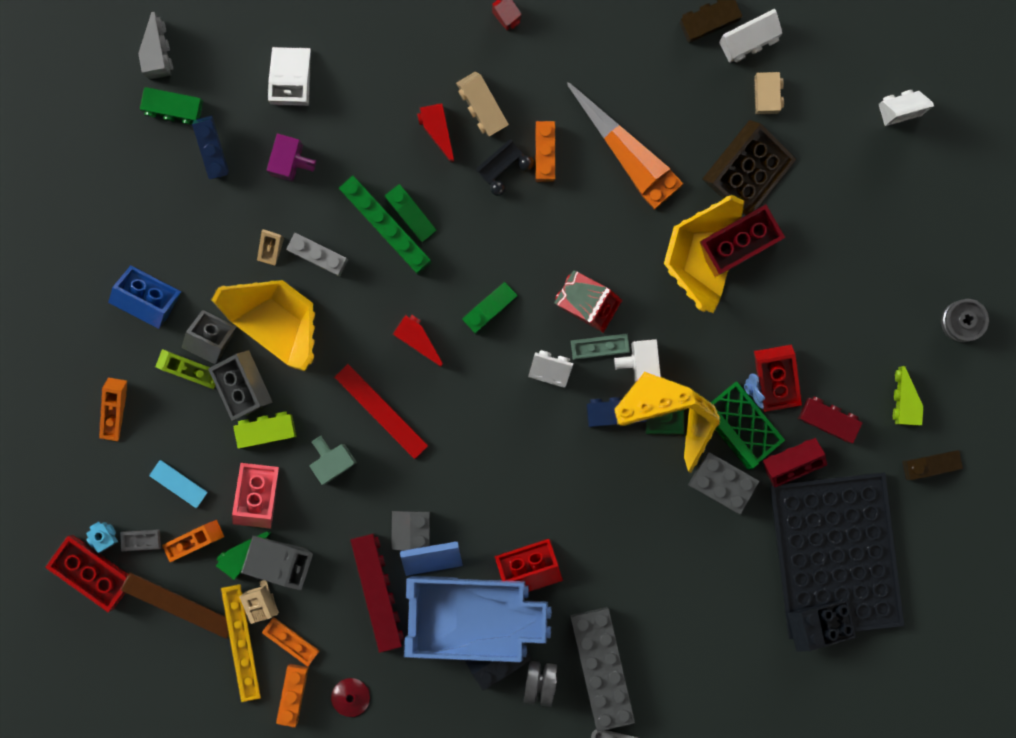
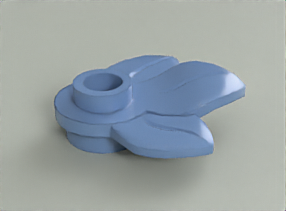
[744,373,765,409]

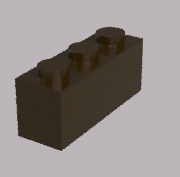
[679,0,742,43]

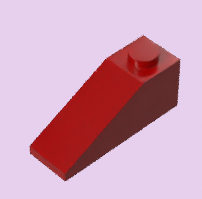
[417,103,454,163]
[393,315,443,367]

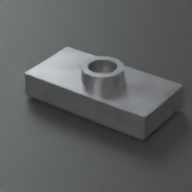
[120,529,161,551]

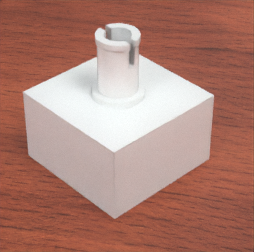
[614,339,661,382]

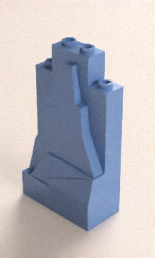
[404,576,551,662]

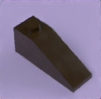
[902,450,963,480]

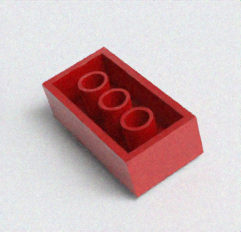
[45,535,128,612]

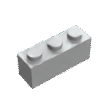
[286,233,348,277]

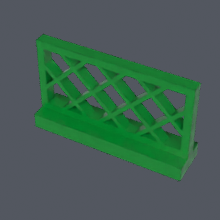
[710,381,785,470]

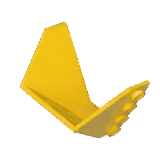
[664,195,744,313]
[212,280,315,371]
[615,372,720,473]

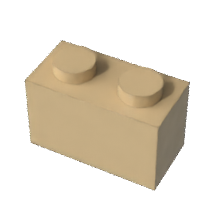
[754,72,784,114]

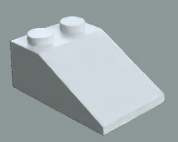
[879,90,934,126]

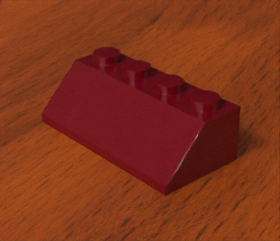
[700,205,785,277]

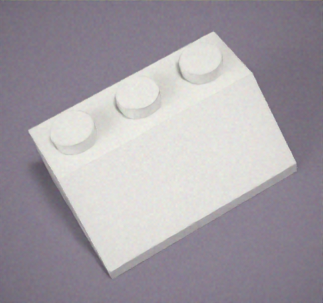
[719,9,782,63]

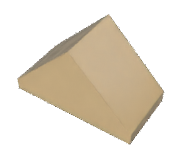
[257,229,284,266]

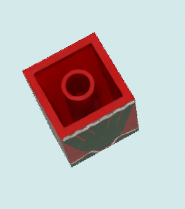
[554,270,622,333]

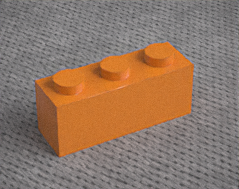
[536,121,555,182]
[276,664,309,727]

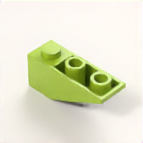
[893,366,923,426]

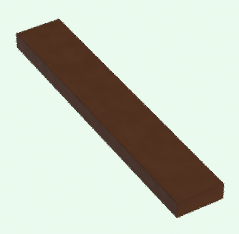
[121,572,229,639]

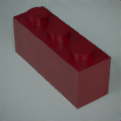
[798,396,862,444]
[763,438,827,488]

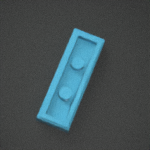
[149,460,208,508]

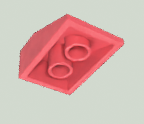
[232,463,279,529]

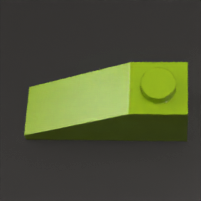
[155,349,215,389]

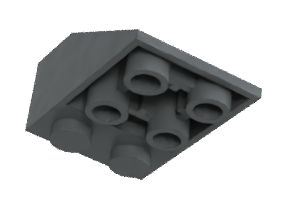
[241,536,313,590]

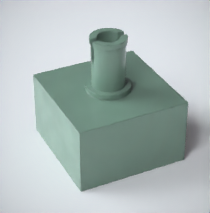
[309,435,357,485]

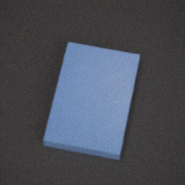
[400,542,463,576]

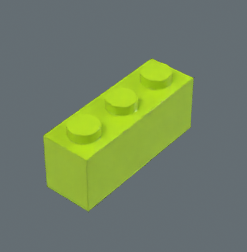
[233,411,297,449]

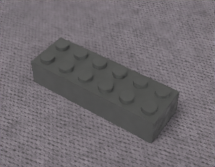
[570,607,635,732]

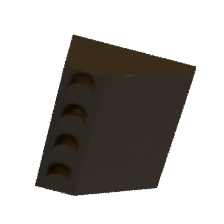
[702,120,796,216]

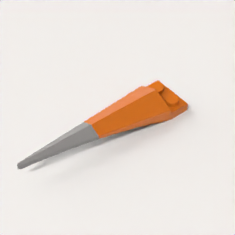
[568,83,683,210]

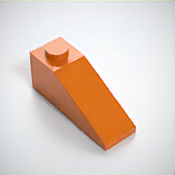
[99,377,127,441]
[162,520,225,562]

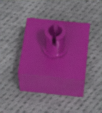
[266,133,316,182]

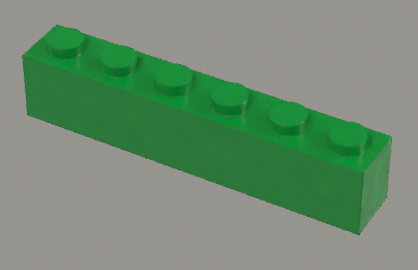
[339,175,431,275]

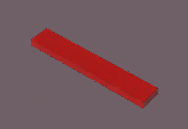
[335,364,428,459]

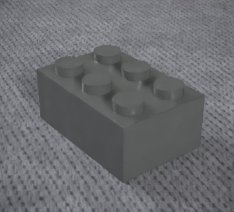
[688,452,759,514]

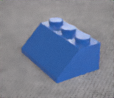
[108,265,181,329]

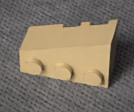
[456,72,509,136]

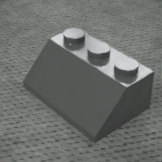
[208,350,273,421]

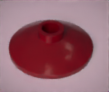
[331,678,370,717]

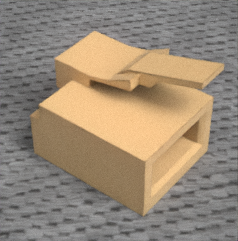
[239,580,279,624]

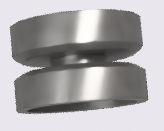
[941,299,989,343]
[524,661,557,707]

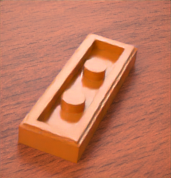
[262,617,320,667]

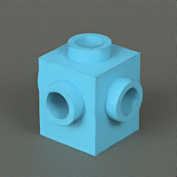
[86,522,118,553]

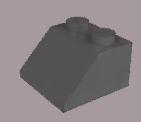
[181,310,237,365]
[392,511,430,550]

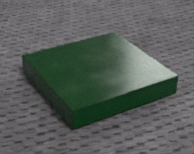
[646,409,685,434]

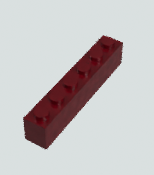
[350,533,405,653]

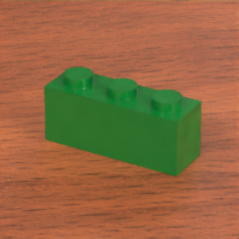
[140,87,203,125]

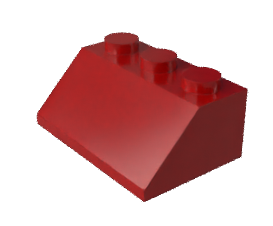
[495,539,563,592]

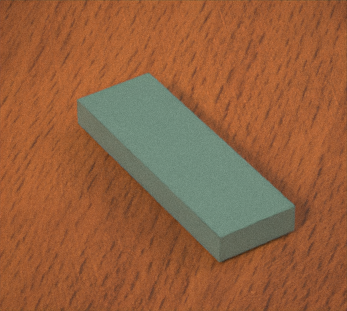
[571,334,630,360]

